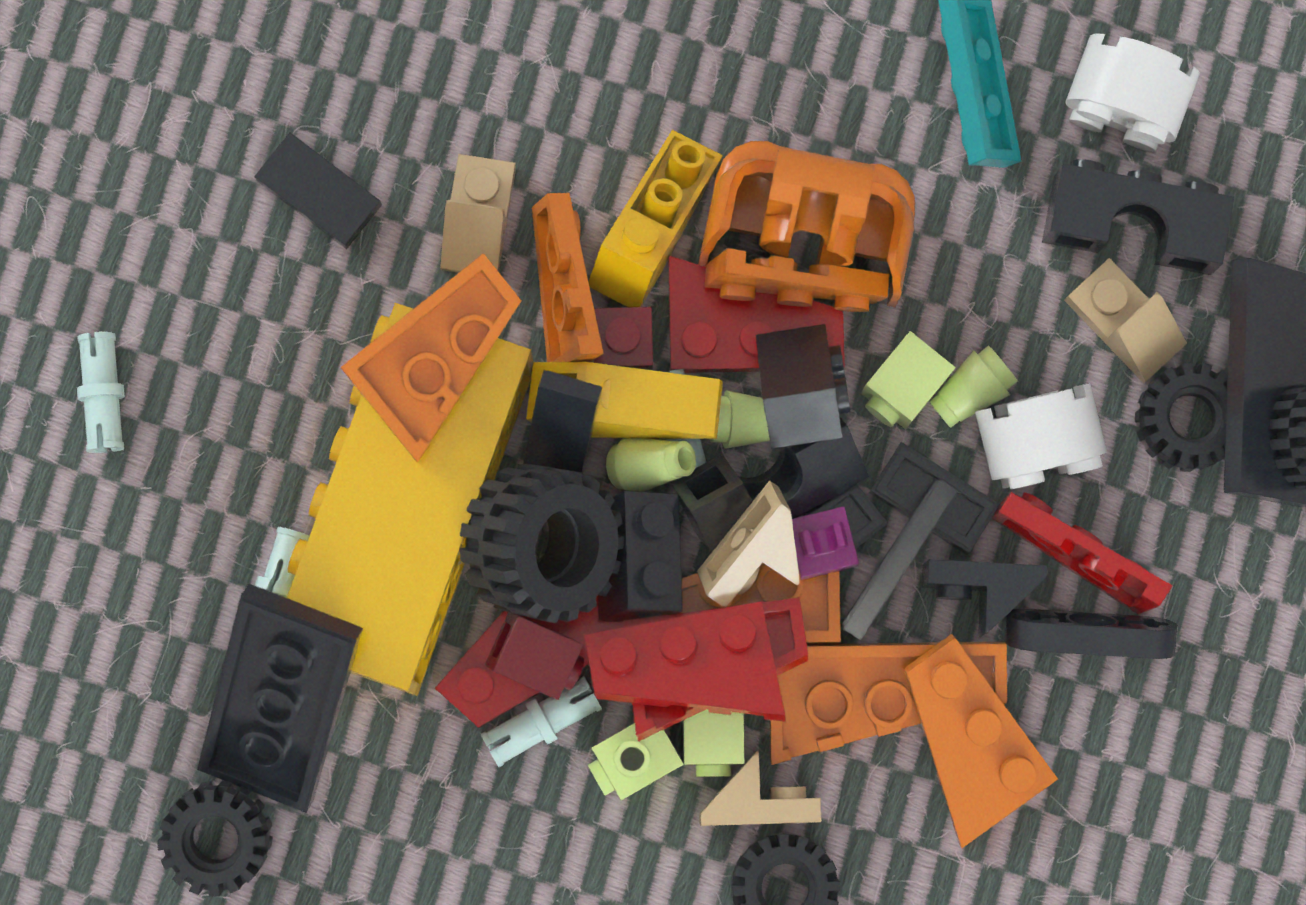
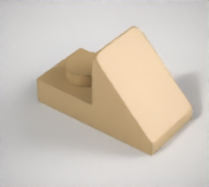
[440,154,516,273]
[1064,258,1187,384]
[697,481,800,608]
[699,752,821,826]

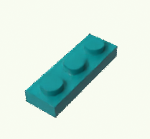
[938,0,1022,168]

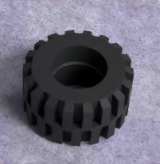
[459,464,624,623]

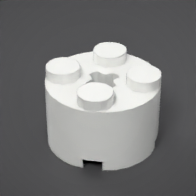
[1065,33,1200,152]
[975,383,1107,489]

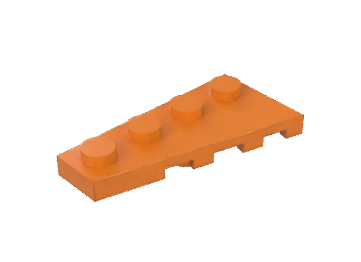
[769,641,1007,765]

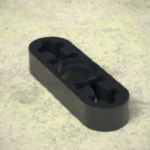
[1004,609,1178,659]

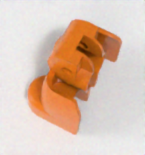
[698,141,915,308]

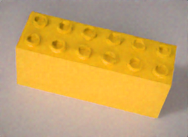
[280,303,533,696]

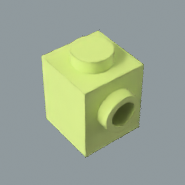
[588,723,684,801]

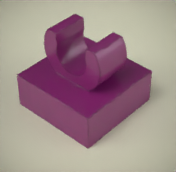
[792,506,859,580]

